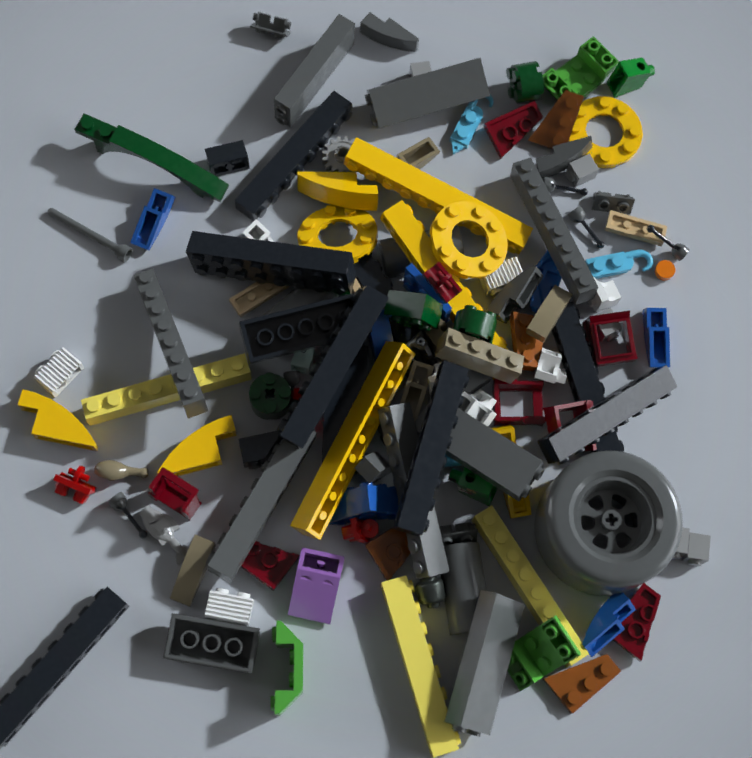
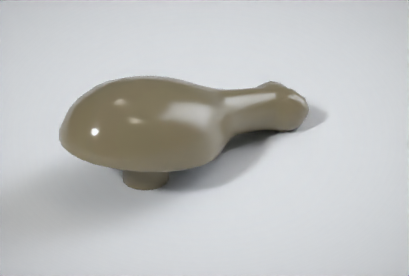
[94,460,149,481]

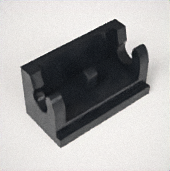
[205,140,250,176]

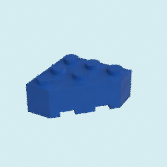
[328,482,399,525]

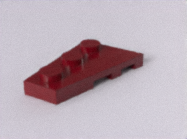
[483,101,543,159]
[241,541,300,591]
[613,583,661,662]

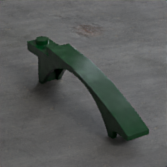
[74,113,229,202]

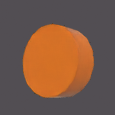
[654,260,676,281]

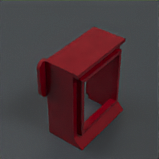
[582,310,638,367]
[492,378,546,427]
[542,400,597,452]
[148,467,202,520]

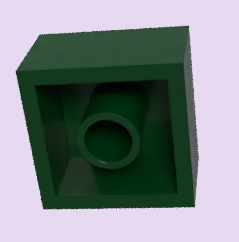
[384,290,443,331]

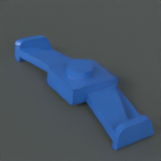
[530,250,562,313]

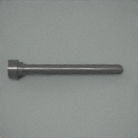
[48,208,133,262]

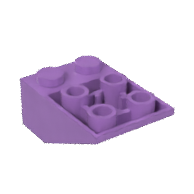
[288,547,345,624]

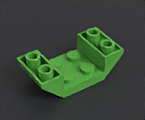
[543,36,619,100]
[507,615,582,691]
[270,621,304,716]

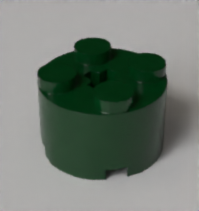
[506,61,544,104]
[452,305,497,344]
[249,372,291,420]

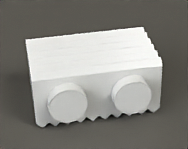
[479,257,523,297]
[34,347,84,398]
[204,588,254,626]

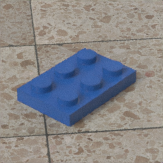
[403,263,452,323]

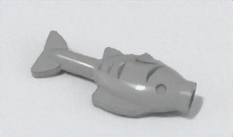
[139,505,189,565]

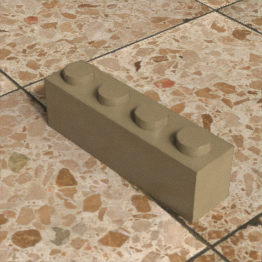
[435,328,524,384]

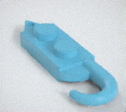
[450,95,494,155]
[585,250,653,279]

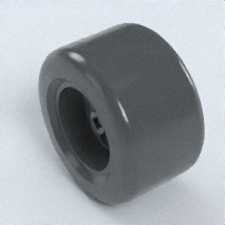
[534,451,683,596]

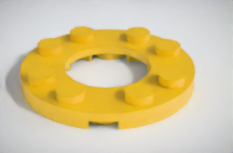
[568,96,643,168]
[429,201,508,279]
[297,205,378,264]

